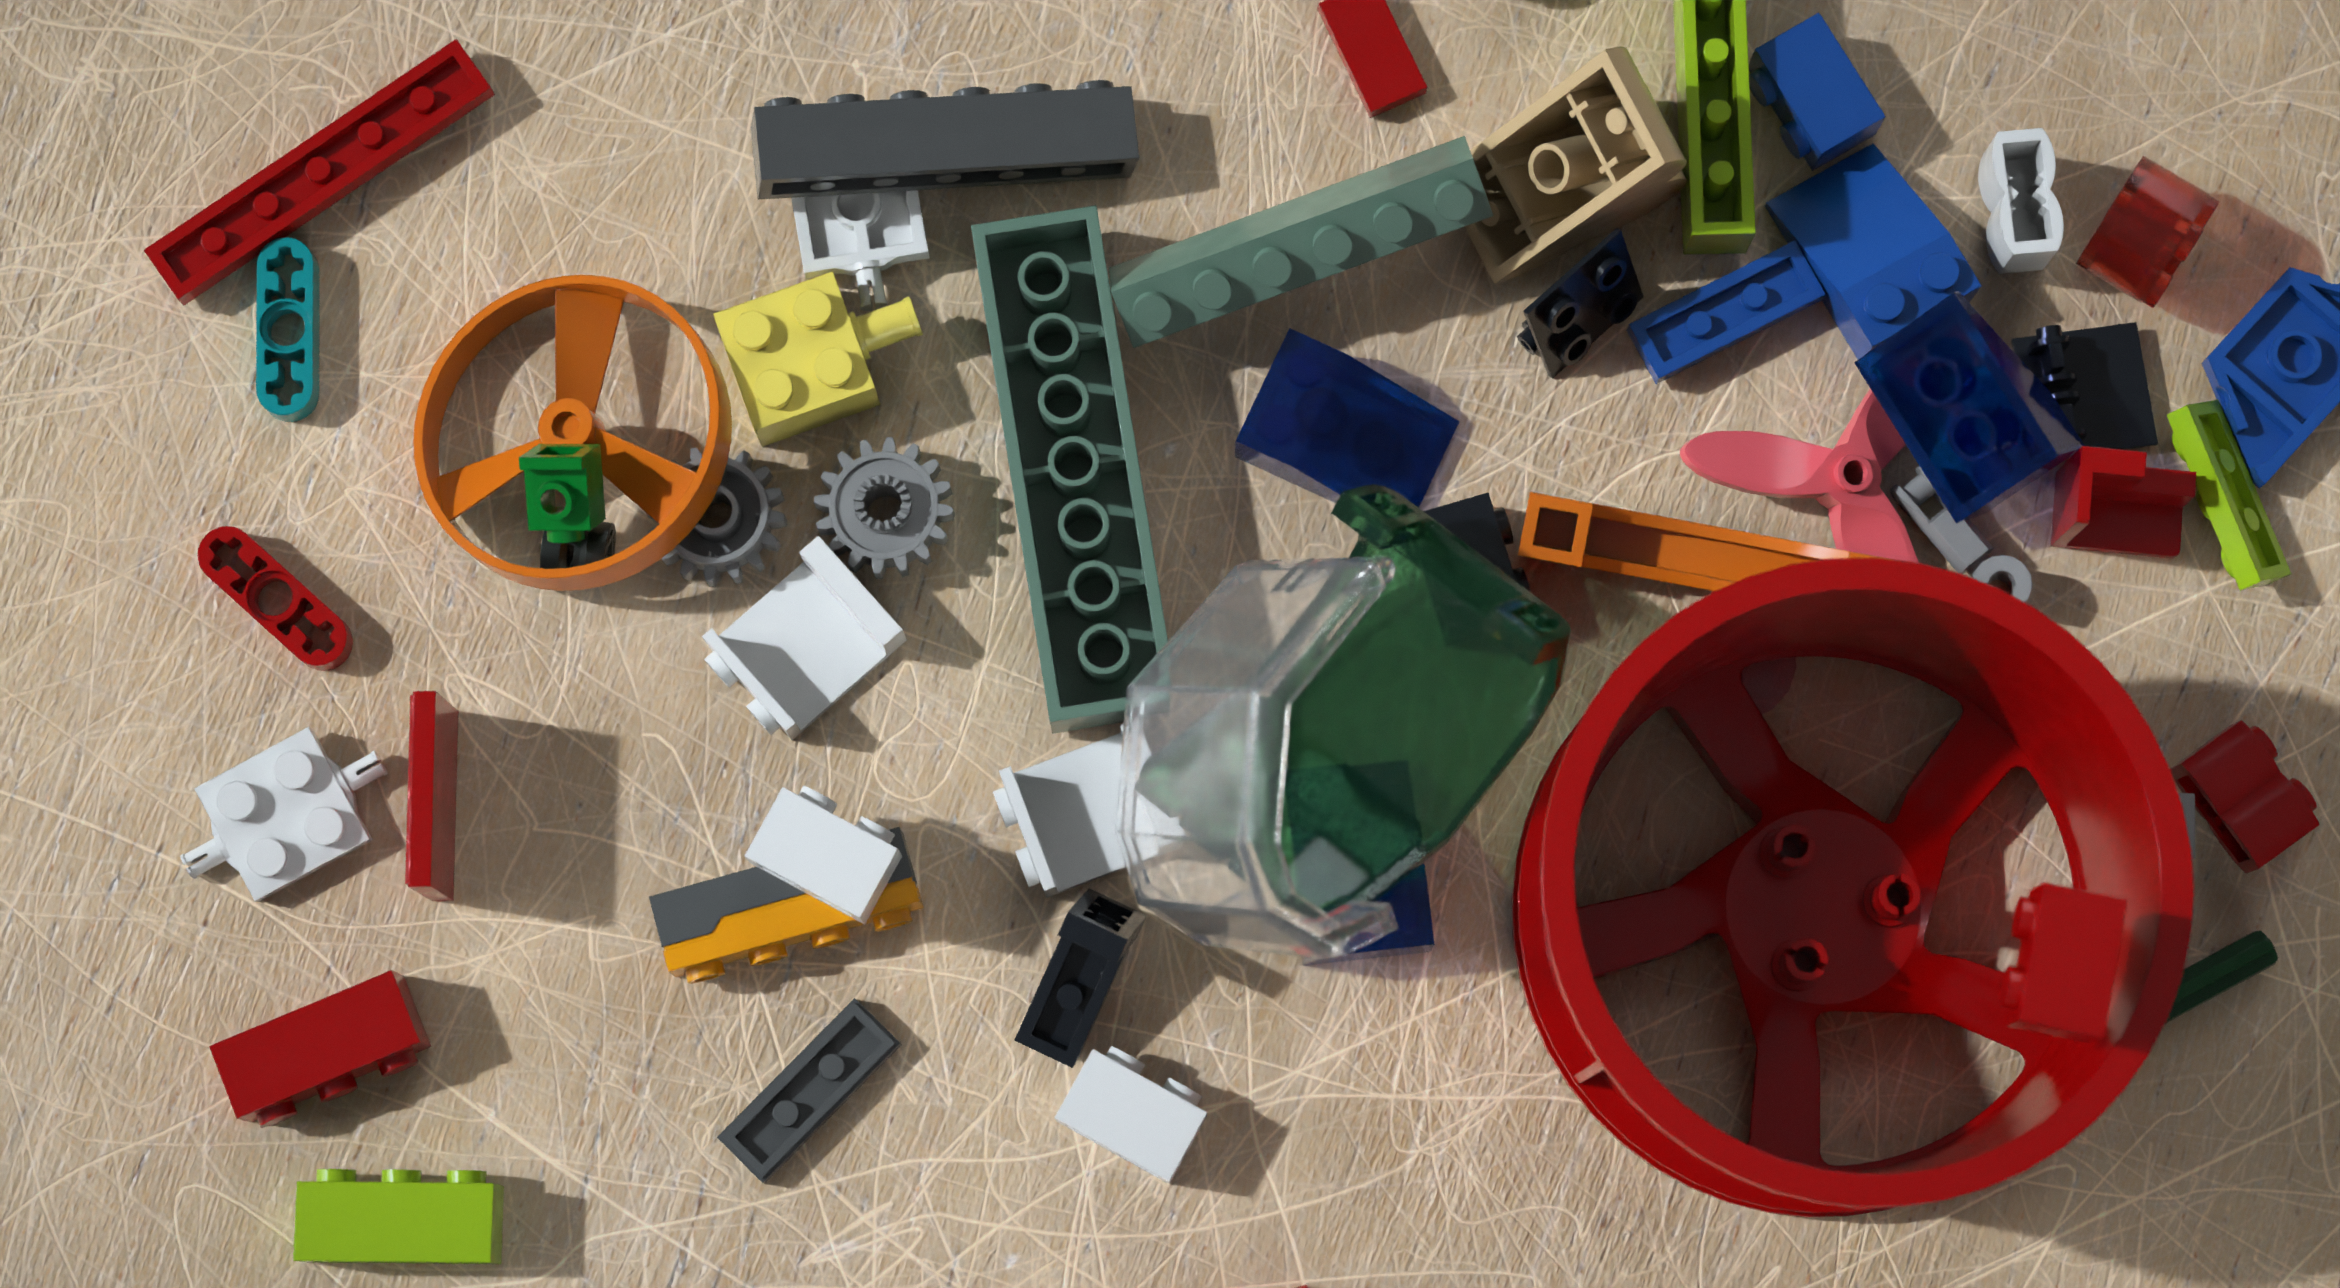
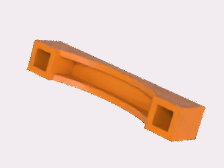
[1518,492,1895,591]

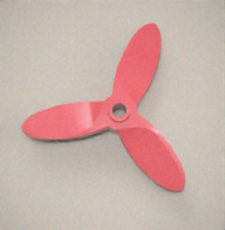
[1680,342,1946,563]

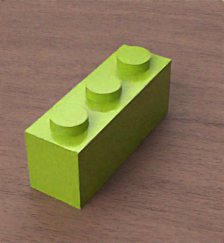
[293,1169,504,1264]

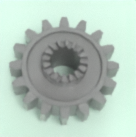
[814,437,955,579]
[646,447,787,587]

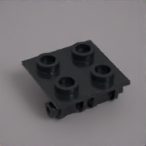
[1517,228,1644,379]
[2011,322,2158,462]

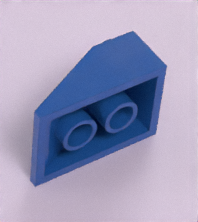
[1765,143,1982,365]

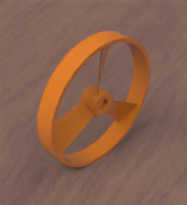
[413,275,732,591]

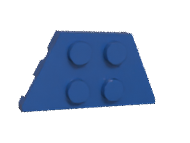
[2202,267,2340,489]

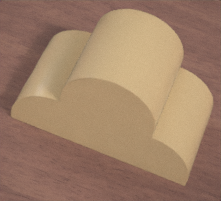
[1465,46,1688,284]

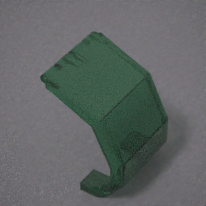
[1142,484,1571,934]

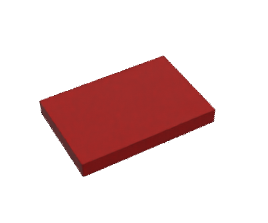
[405,691,459,901]

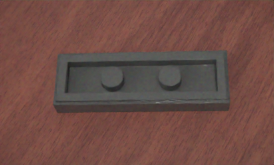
[717,998,902,1184]

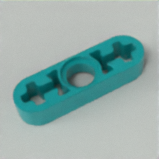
[256,237,320,422]

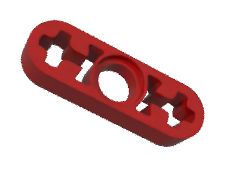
[197,526,353,671]

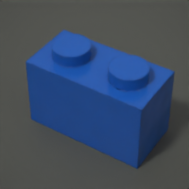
[1748,13,1886,171]

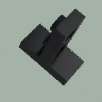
[1014,888,1147,1068]

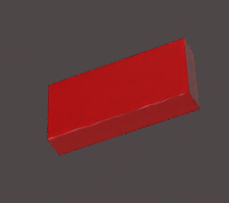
[1318,0,1427,118]

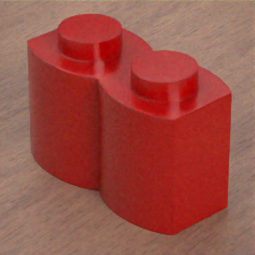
[2170,720,2320,874]

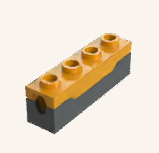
[649,827,924,984]

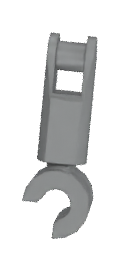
[1890,464,2032,603]

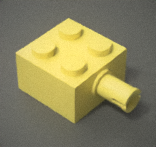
[713,271,923,447]

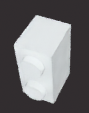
[745,786,902,925]
[1054,1046,1207,1184]

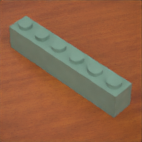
[1109,136,1494,348]

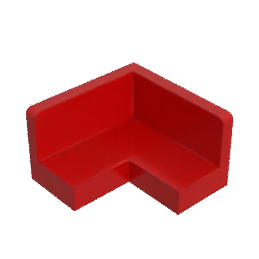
[2051,446,2197,559]

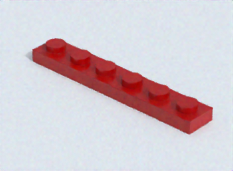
[144,39,495,306]

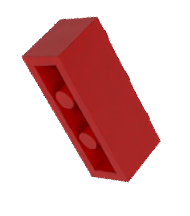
[209,970,432,1128]

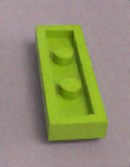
[2167,400,2292,591]

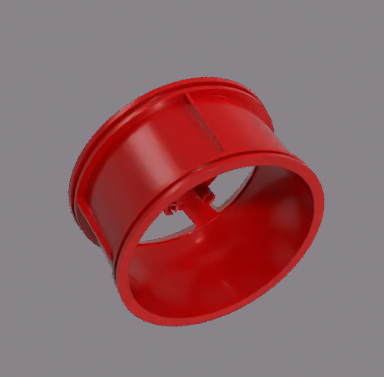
[1511,558,2194,1217]

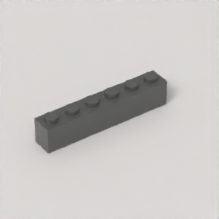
[751,80,1140,200]

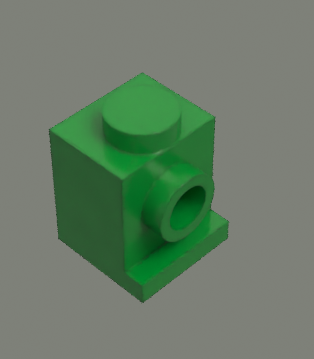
[519,444,606,543]

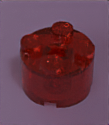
[2076,155,2220,308]

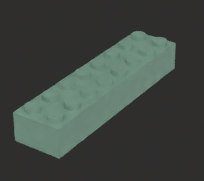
[971,205,1178,734]

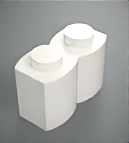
[1978,128,2064,274]

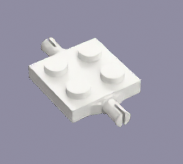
[791,190,930,311]
[180,727,388,902]

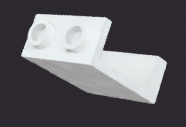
[702,536,907,740]
[993,716,1190,898]

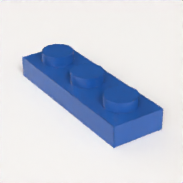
[1626,240,1826,384]

